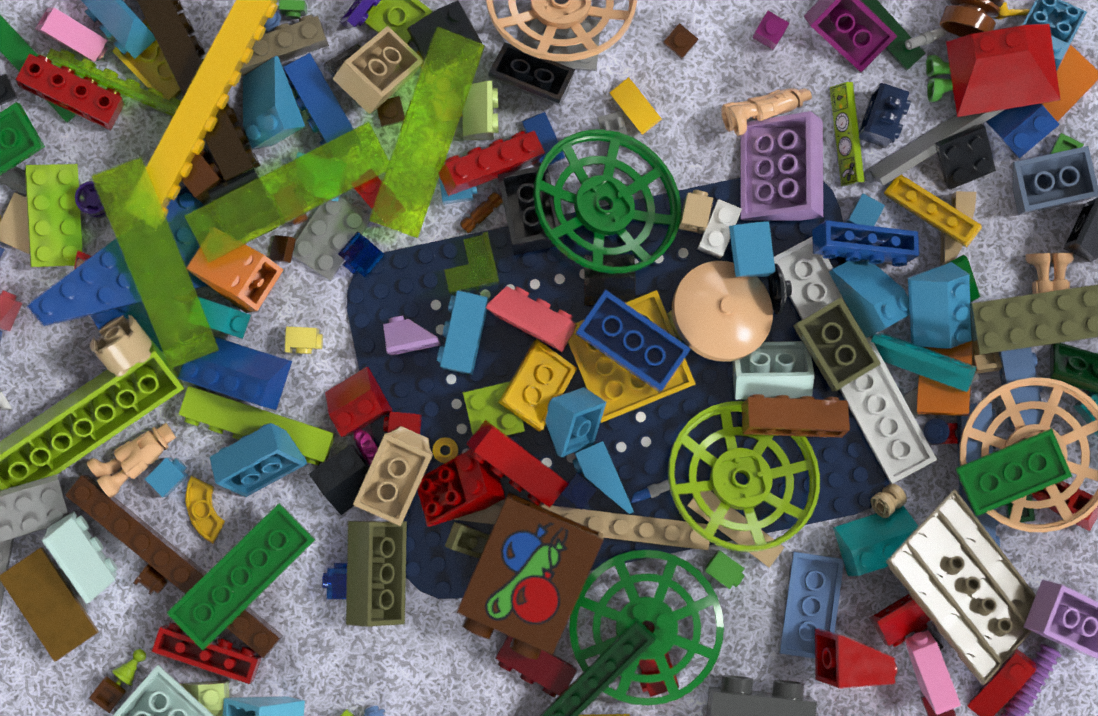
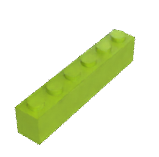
[178,386,336,466]

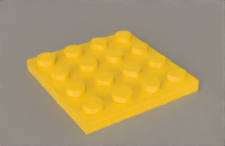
[568,290,695,423]

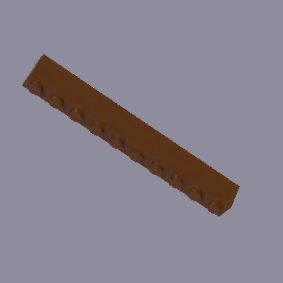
[65,475,283,658]

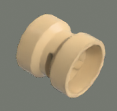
[871,483,907,518]

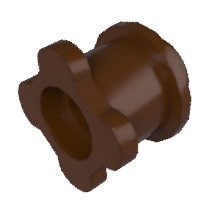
[133,564,168,595]

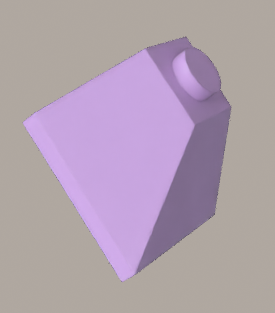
[383,316,441,356]

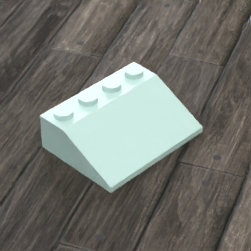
[113,665,214,716]

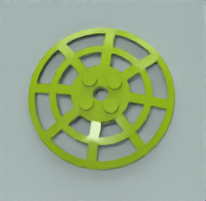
[668,401,820,552]

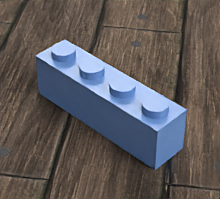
[998,347,1044,429]

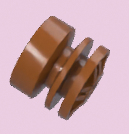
[939,0,1004,37]

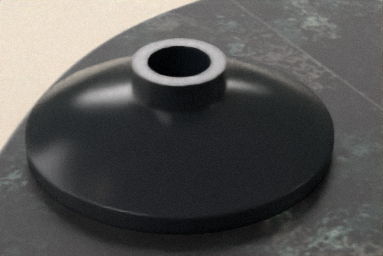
[769,263,792,315]

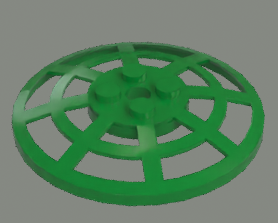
[533,129,681,274]
[569,550,724,706]

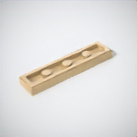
[687,491,785,568]

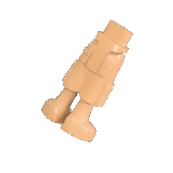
[721,88,812,136]
[1026,253,1074,294]
[86,423,176,498]

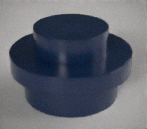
[924,418,949,444]

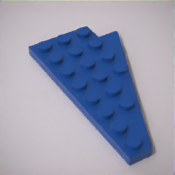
[27,186,228,327]

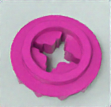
[354,429,378,465]

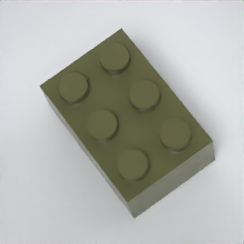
[793,297,881,392]

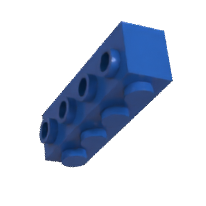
[283,53,360,160]
[812,220,919,267]

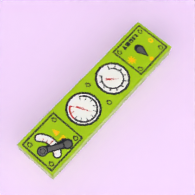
[830,82,865,186]

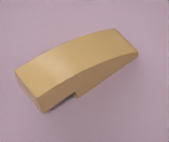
[940,191,976,266]

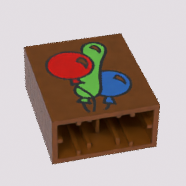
[457,493,604,660]

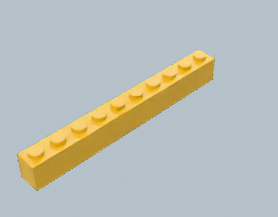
[123,0,278,227]

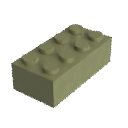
[346,520,407,627]

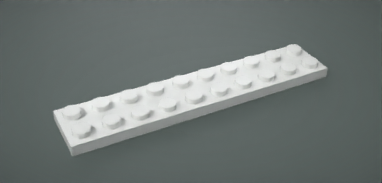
[774,237,937,484]

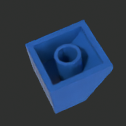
[986,104,1060,159]

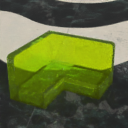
[444,232,500,295]

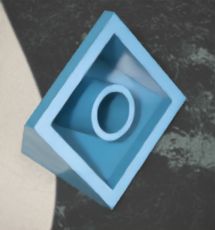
[729,221,776,277]

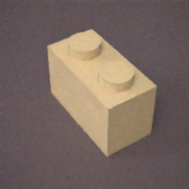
[678,190,713,234]

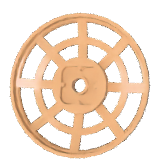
[486,0,637,61]
[959,378,1098,533]

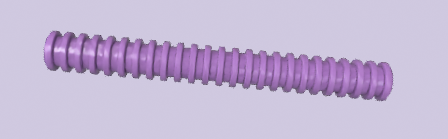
[1001,644,1061,716]

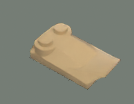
[353,426,433,526]

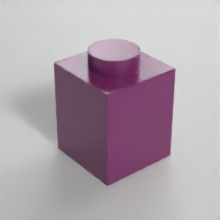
[752,11,790,50]

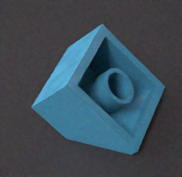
[545,387,607,457]

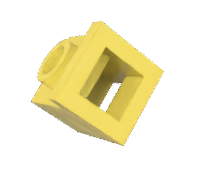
[285,326,323,354]

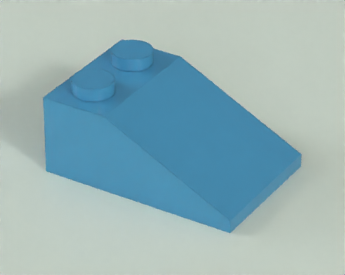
[243,56,305,149]
[829,260,910,338]

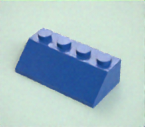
[178,335,292,410]

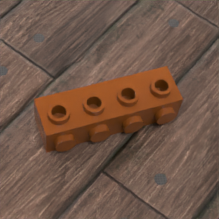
[741,394,850,438]

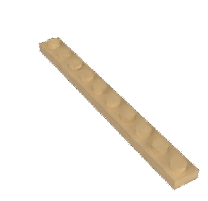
[454,499,710,550]

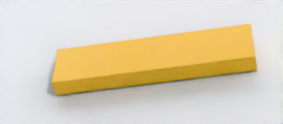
[884,175,982,248]

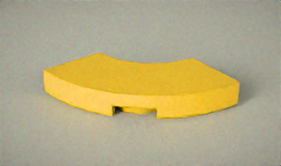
[185,476,225,544]

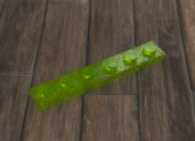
[46,48,181,117]

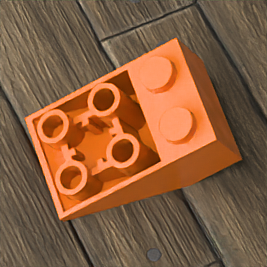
[185,227,284,313]

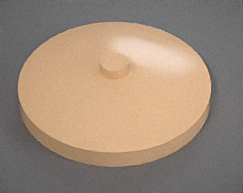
[672,261,773,362]

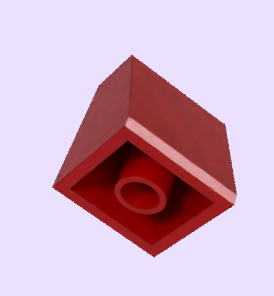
[815,628,897,688]

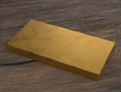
[0,547,99,662]

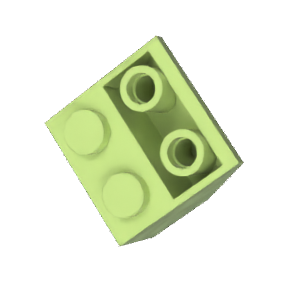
[462,81,499,140]

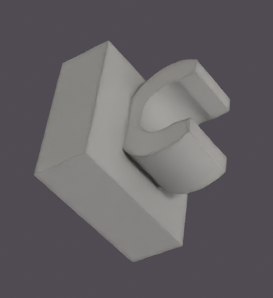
[597,111,628,143]

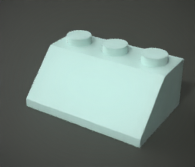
[733,341,814,399]
[42,511,118,604]

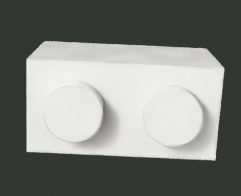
[697,199,742,259]

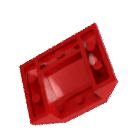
[946,24,1061,117]

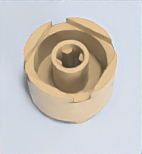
[90,315,152,377]

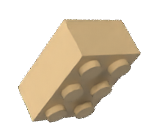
[333,26,424,114]

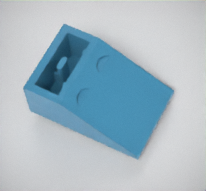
[1022,0,1087,71]

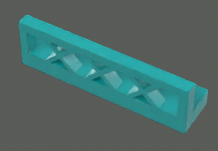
[871,333,977,392]

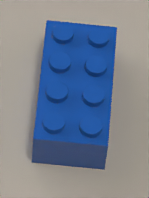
[575,290,691,393]

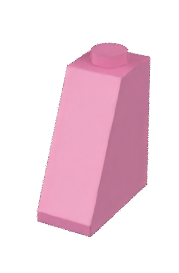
[35,7,108,62]
[904,630,961,715]

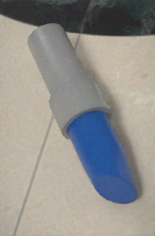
[631,480,670,503]

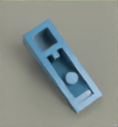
[572,441,634,514]

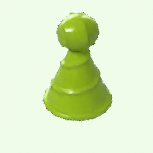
[112,649,146,686]

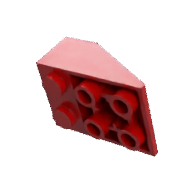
[417,449,505,527]

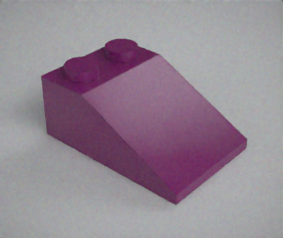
[804,0,897,72]

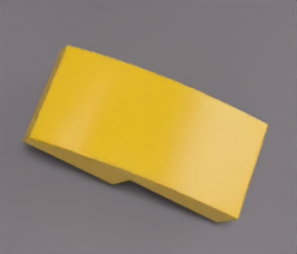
[609,77,662,135]

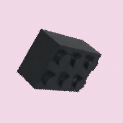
[497,166,564,255]

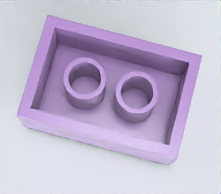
[1024,579,1098,659]

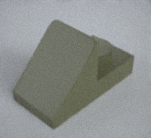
[445,522,490,559]

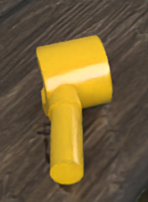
[995,2,1030,19]

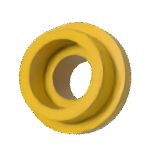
[433,438,458,463]

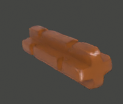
[460,192,503,233]

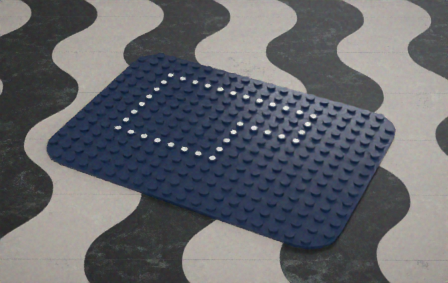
[347,177,890,599]

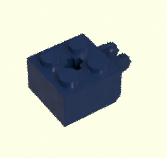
[859,83,911,148]

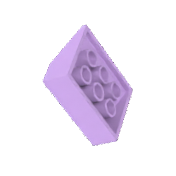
[741,111,823,221]

